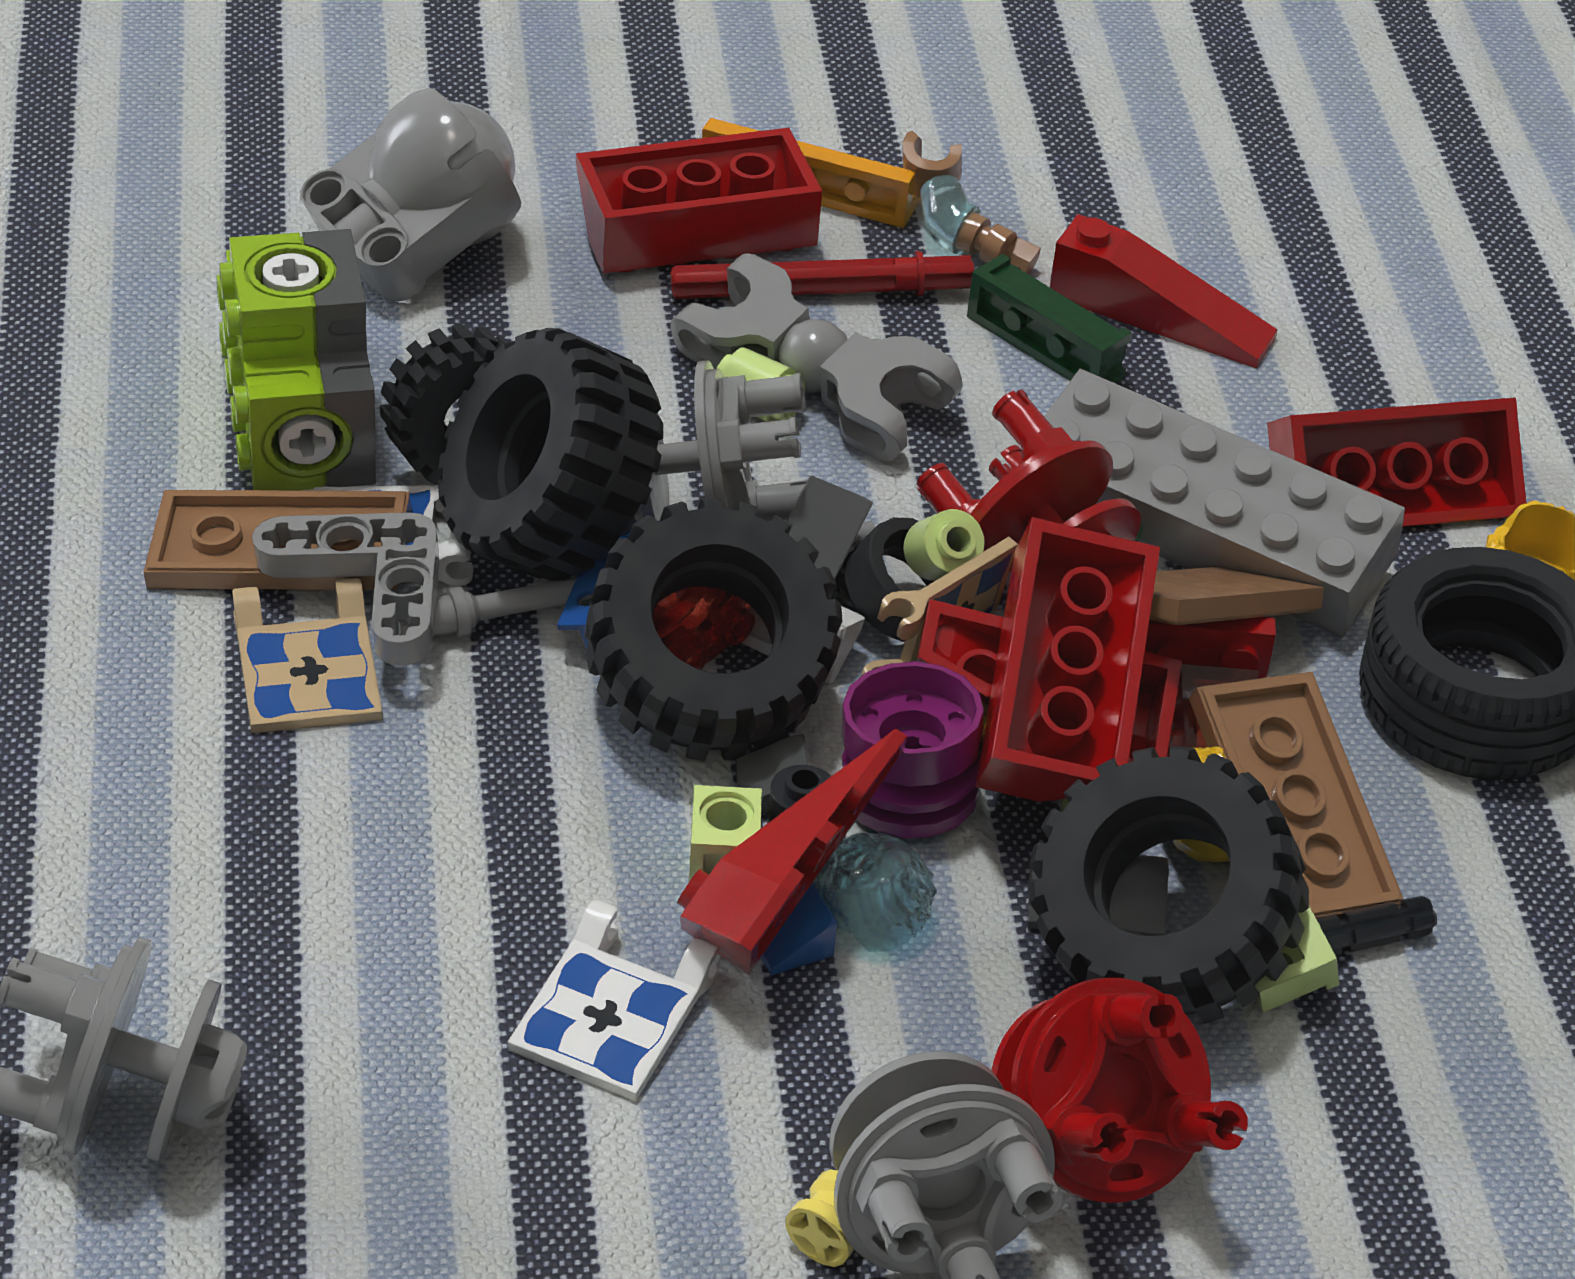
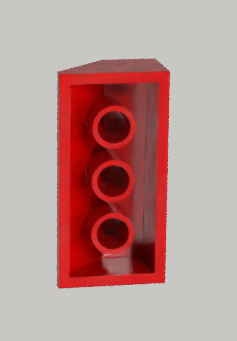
[576,127,822,273]
[1267,397,1527,527]
[975,517,1160,802]

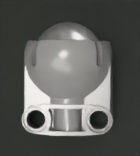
[300,88,522,301]

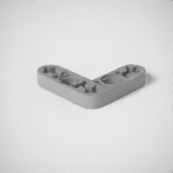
[252,513,439,666]

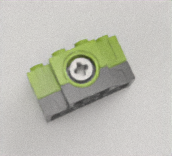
[216,229,376,491]

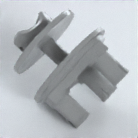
[641,360,807,522]
[0,937,247,1162]
[829,1051,1063,1279]

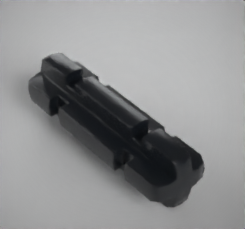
[1316,896,1437,956]

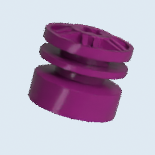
[842,661,984,839]

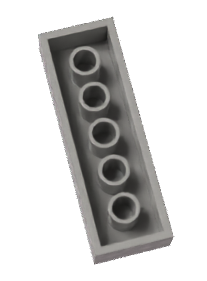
[1021,369,1405,638]

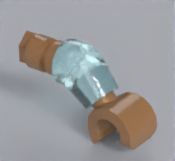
[902,131,1041,275]

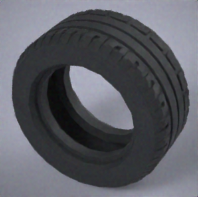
[1359,547,1575,780]

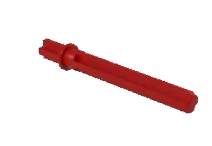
[670,251,974,299]

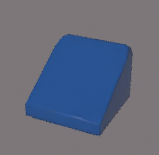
[761,883,837,976]

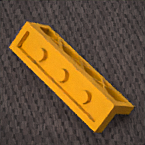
[702,118,921,228]

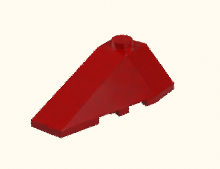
[1050,214,1278,368]

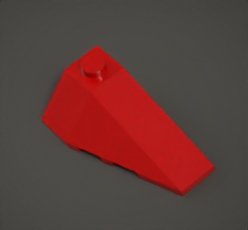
[916,599,1182,763]
[677,729,907,975]

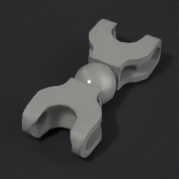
[670,253,963,462]

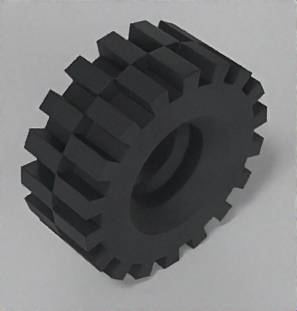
[379,325,507,485]

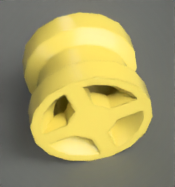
[785,1169,855,1267]

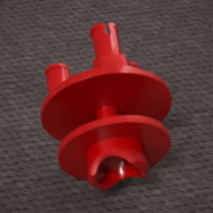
[916,389,1141,572]
[991,978,1248,1203]

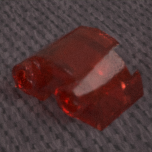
[652,587,755,670]

